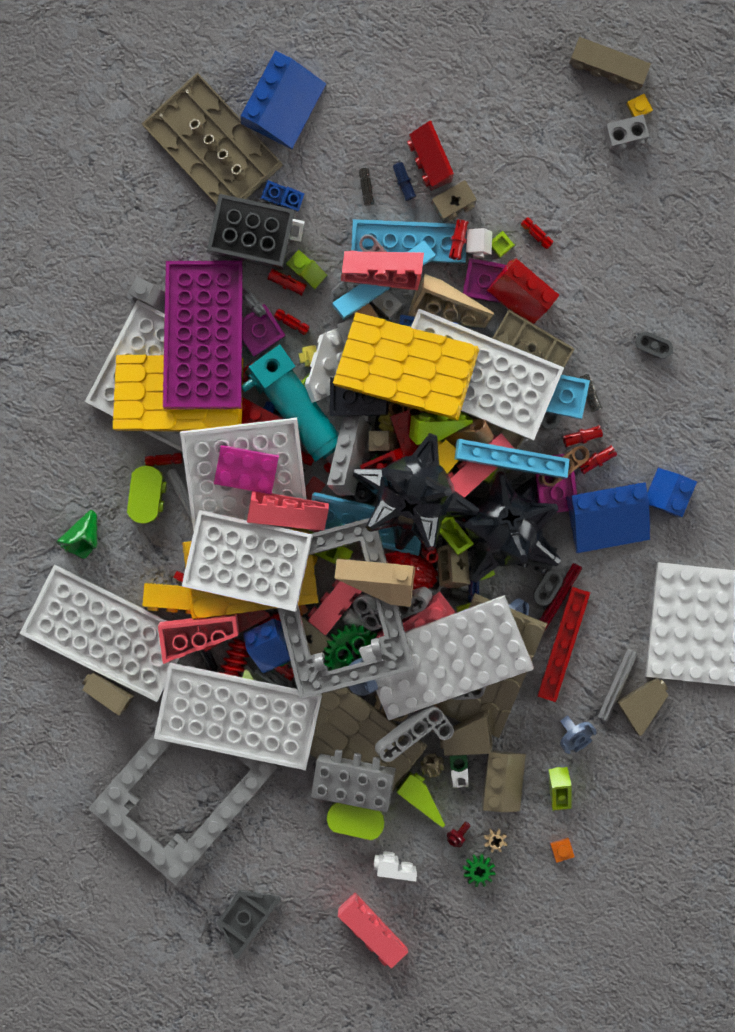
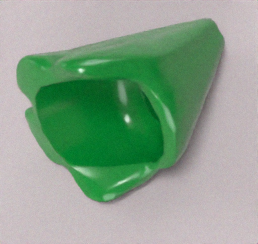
[56,510,97,559]

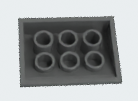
[207,194,295,270]

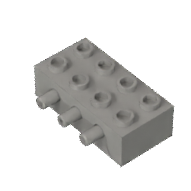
[311,749,396,812]

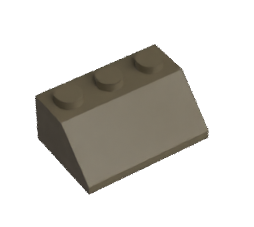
[482,750,526,812]

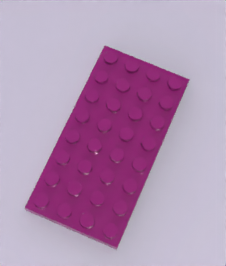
[163,261,243,409]

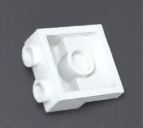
[374,851,417,881]

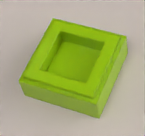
[492,231,515,258]

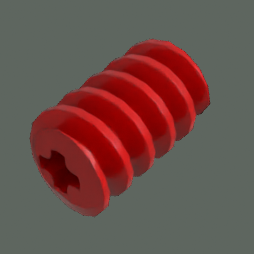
[218,638,250,677]

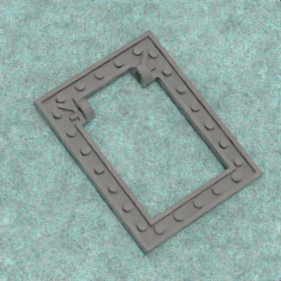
[278,518,414,699]
[88,733,278,885]

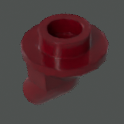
[447,821,471,848]

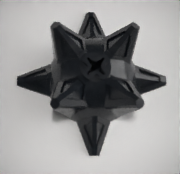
[353,433,479,551]
[463,471,561,583]

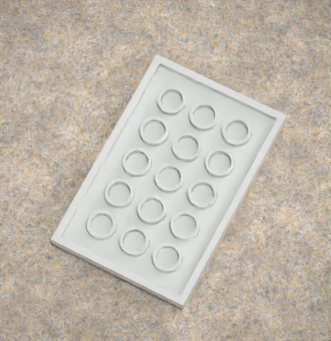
[182,510,313,612]

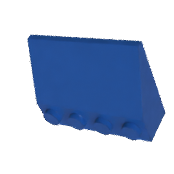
[241,50,326,149]
[566,482,650,553]

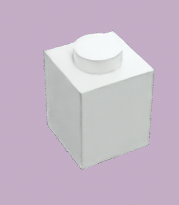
[466,228,492,258]

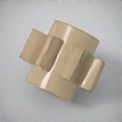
[484,828,507,853]

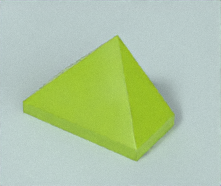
[439,517,474,555]

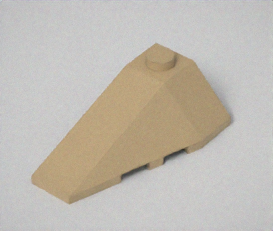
[408,274,494,328]
[335,559,415,607]

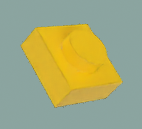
[626,94,653,117]

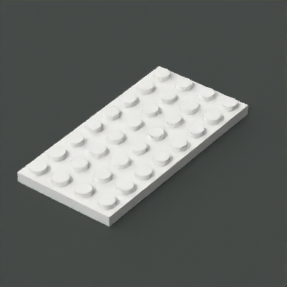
[411,309,564,441]
[20,565,179,702]
[359,595,534,721]
[154,662,322,770]

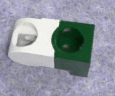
[449,755,469,788]

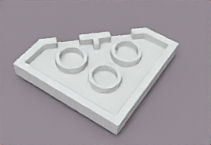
[305,328,345,403]

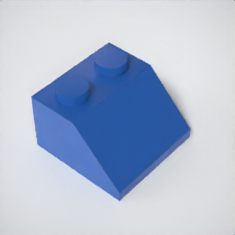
[648,468,697,518]
[243,619,291,673]

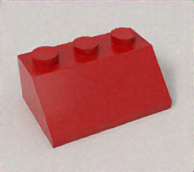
[407,120,454,191]
[487,258,559,324]

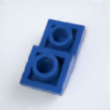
[260,180,305,212]

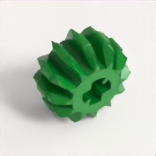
[463,854,496,887]

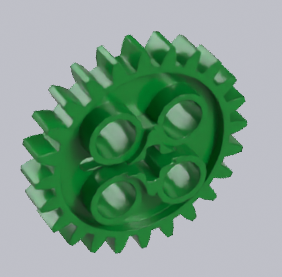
[324,624,377,671]

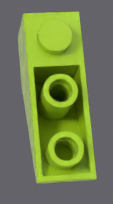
[409,411,473,445]

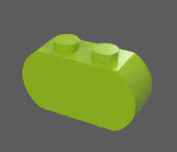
[127,466,167,524]
[327,802,384,840]

